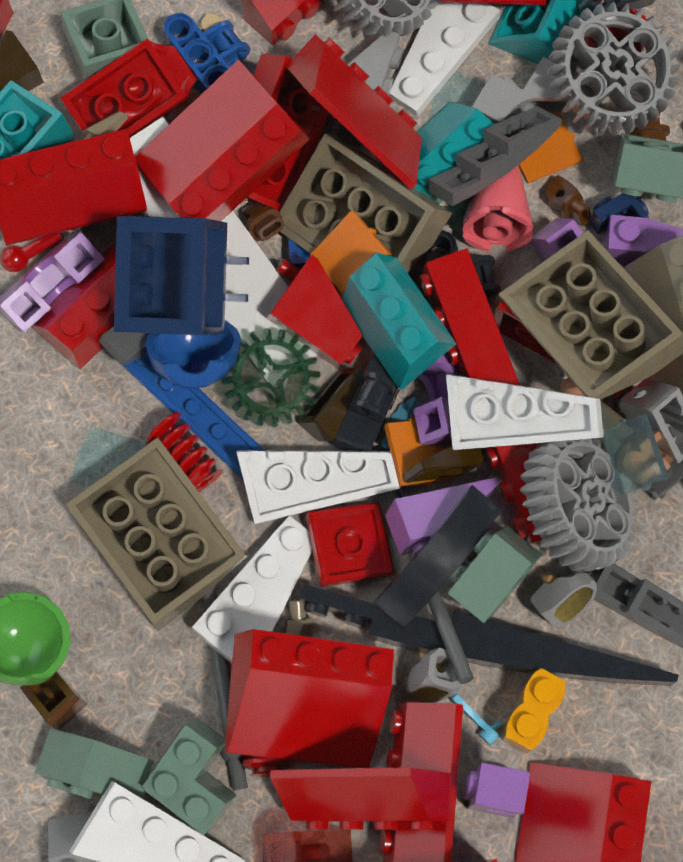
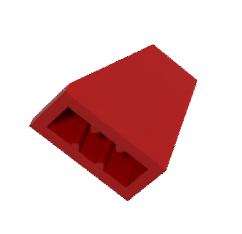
[267,255,363,368]

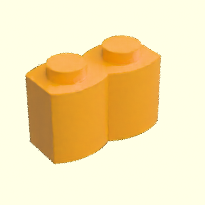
[502,668,566,754]

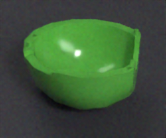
[0,592,71,686]

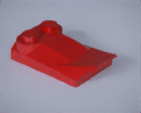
[60,38,197,138]

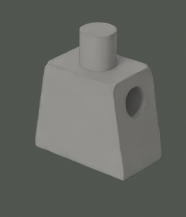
[619,379,683,464]

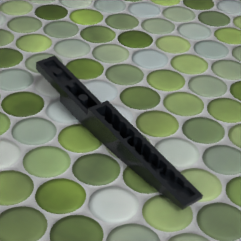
[299,584,679,686]

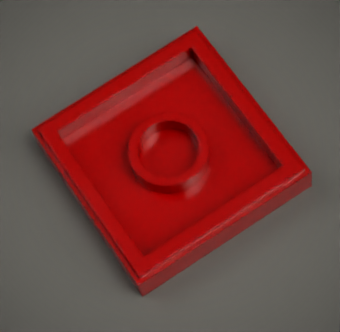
[305,502,395,588]

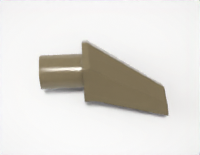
[82,112,128,139]
[284,599,313,636]

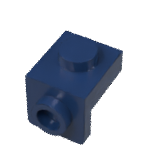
[590,193,649,234]

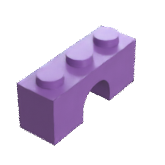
[0,232,105,333]
[413,352,463,447]
[461,763,530,818]

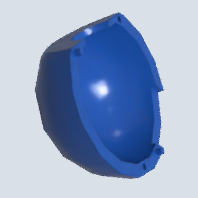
[145,320,241,389]

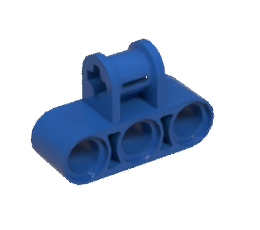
[164,13,251,94]

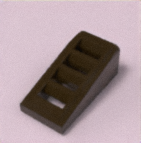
[299,368,364,442]
[402,445,484,483]

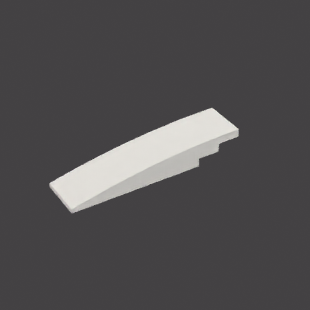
[130,117,317,387]

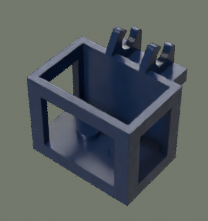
[114,216,249,335]

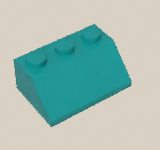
[488,0,581,64]
[0,80,74,159]
[382,102,495,204]
[342,253,456,390]

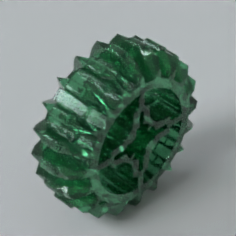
[221,328,320,428]

